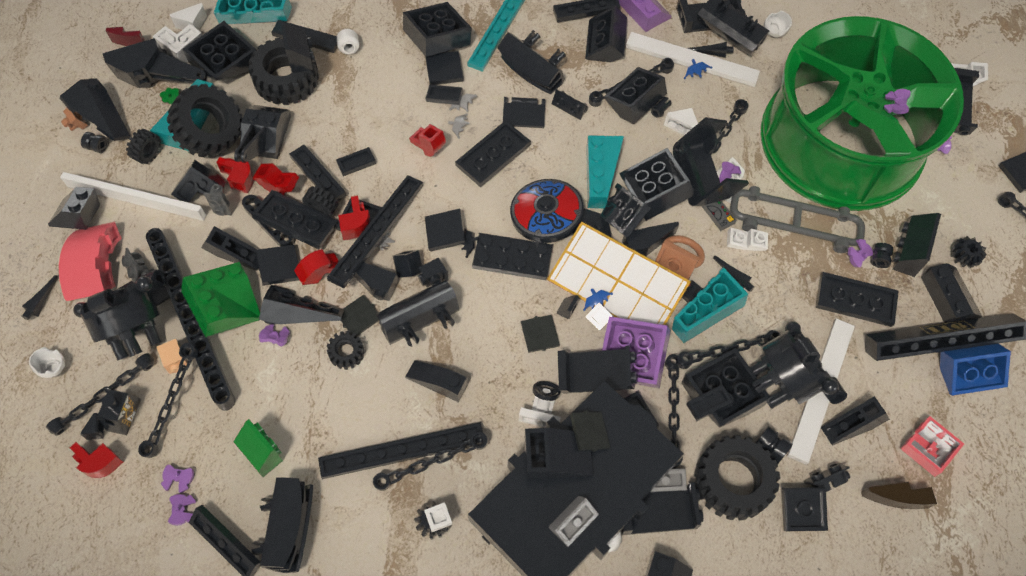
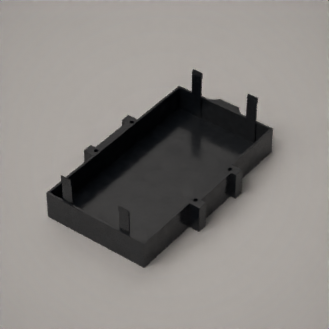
[468,381,684,576]

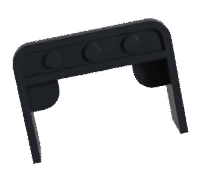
[673,117,749,206]

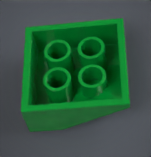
[181,262,260,337]

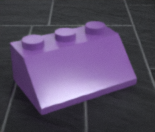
[618,0,672,32]

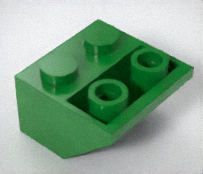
[233,419,283,477]

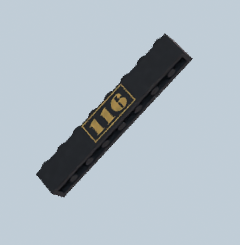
[865,313,1026,361]

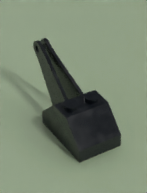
[102,38,207,88]
[234,105,291,163]

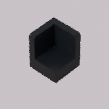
[393,250,422,278]

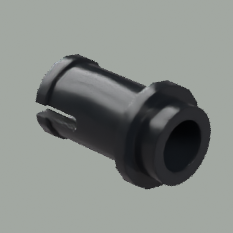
[651,97,672,118]

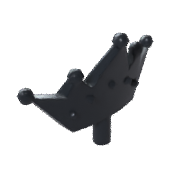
[461,228,479,258]

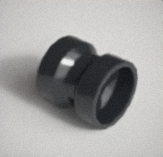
[81,132,108,153]
[871,243,894,268]

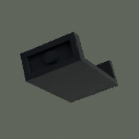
[676,0,746,33]
[953,68,979,135]
[558,345,638,394]
[621,482,704,535]

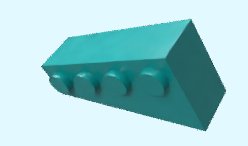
[214,0,292,24]
[150,79,214,151]
[586,135,624,209]
[672,267,748,343]

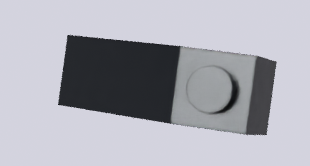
[622,222,679,256]
[201,226,259,271]
[354,262,398,301]
[405,360,468,403]
[821,396,890,446]

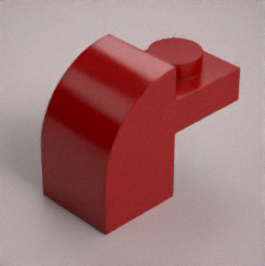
[409,124,446,157]
[216,157,254,193]
[253,163,299,195]
[338,195,371,240]
[294,249,339,285]
[69,442,123,478]

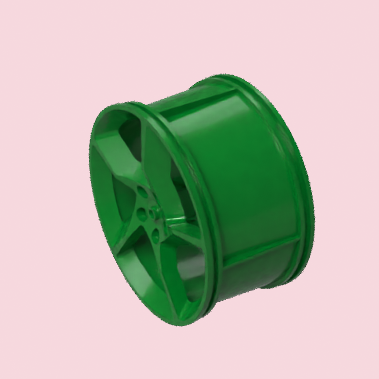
[760,16,964,211]

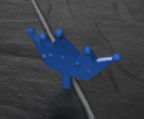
[684,59,713,79]
[583,288,613,311]

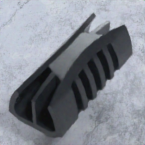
[697,0,770,57]
[498,30,566,94]
[375,280,459,347]
[251,477,313,573]

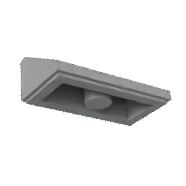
[651,468,687,492]
[549,496,599,547]

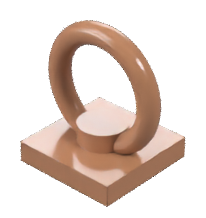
[655,235,705,280]

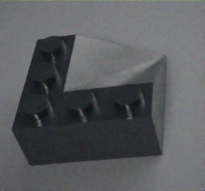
[403,2,472,57]
[183,21,257,81]
[619,148,695,221]
[681,348,771,428]

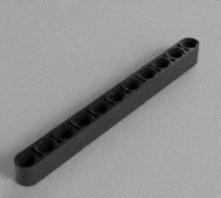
[146,228,235,411]

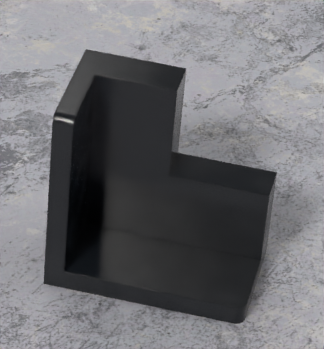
[171,160,226,203]

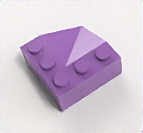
[602,316,671,389]

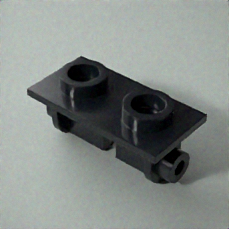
[551,89,589,120]
[804,463,850,492]

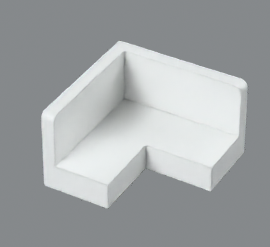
[153,24,202,63]

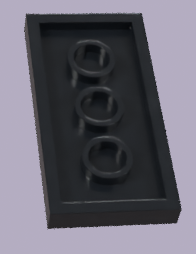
[455,120,531,187]
[252,190,338,250]
[472,233,552,280]
[816,272,899,327]

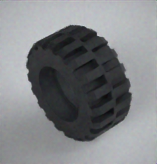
[248,37,319,105]
[167,84,243,158]
[694,435,780,521]

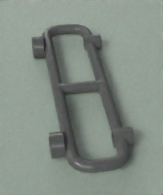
[730,186,865,253]

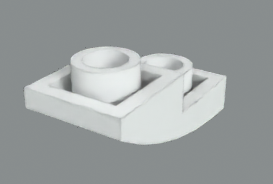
[727,228,768,251]

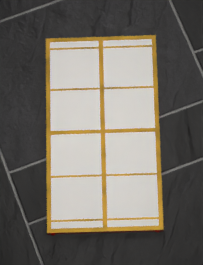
[547,221,691,325]

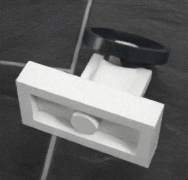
[519,381,561,428]

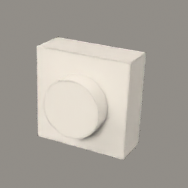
[586,303,613,330]
[424,502,452,532]

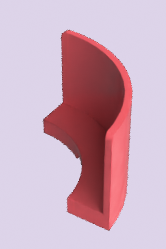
[59,221,122,301]

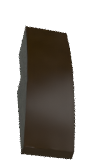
[861,482,937,509]

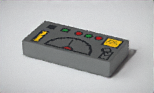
[702,201,737,231]

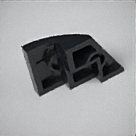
[600,183,651,238]

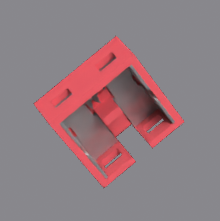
[901,416,964,477]

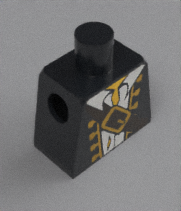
[98,389,141,436]

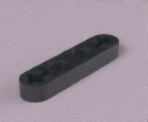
[242,194,295,246]

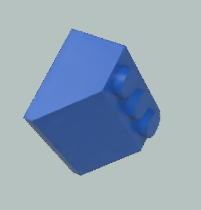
[940,344,1011,396]

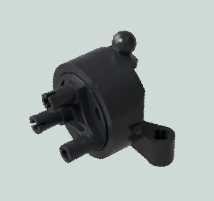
[73,270,166,361]
[750,321,847,409]

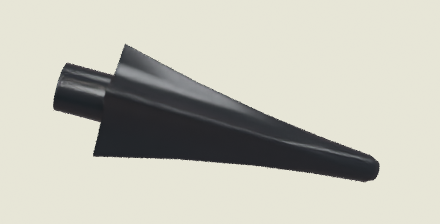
[687,42,734,58]
[713,255,755,292]
[22,275,58,320]

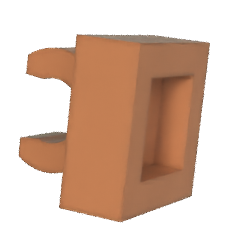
[61,108,88,131]

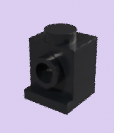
[417,257,449,287]

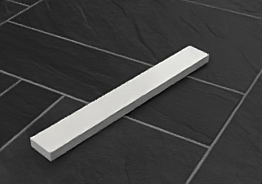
[626,32,760,87]
[60,172,206,221]
[787,318,855,465]

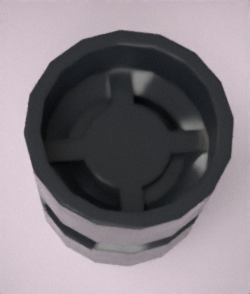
[755,426,793,464]

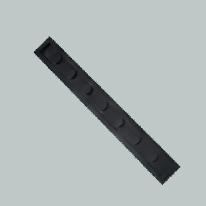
[327,175,423,288]
[318,422,483,479]

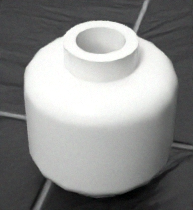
[337,29,359,54]

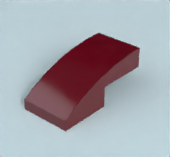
[105,27,145,46]

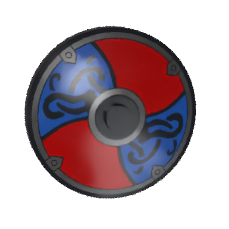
[510,179,584,243]

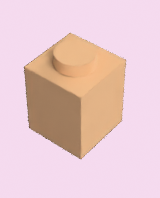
[157,339,188,374]

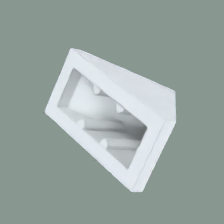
[170,3,207,30]
[664,108,698,135]

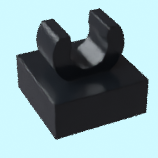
[682,280,703,303]

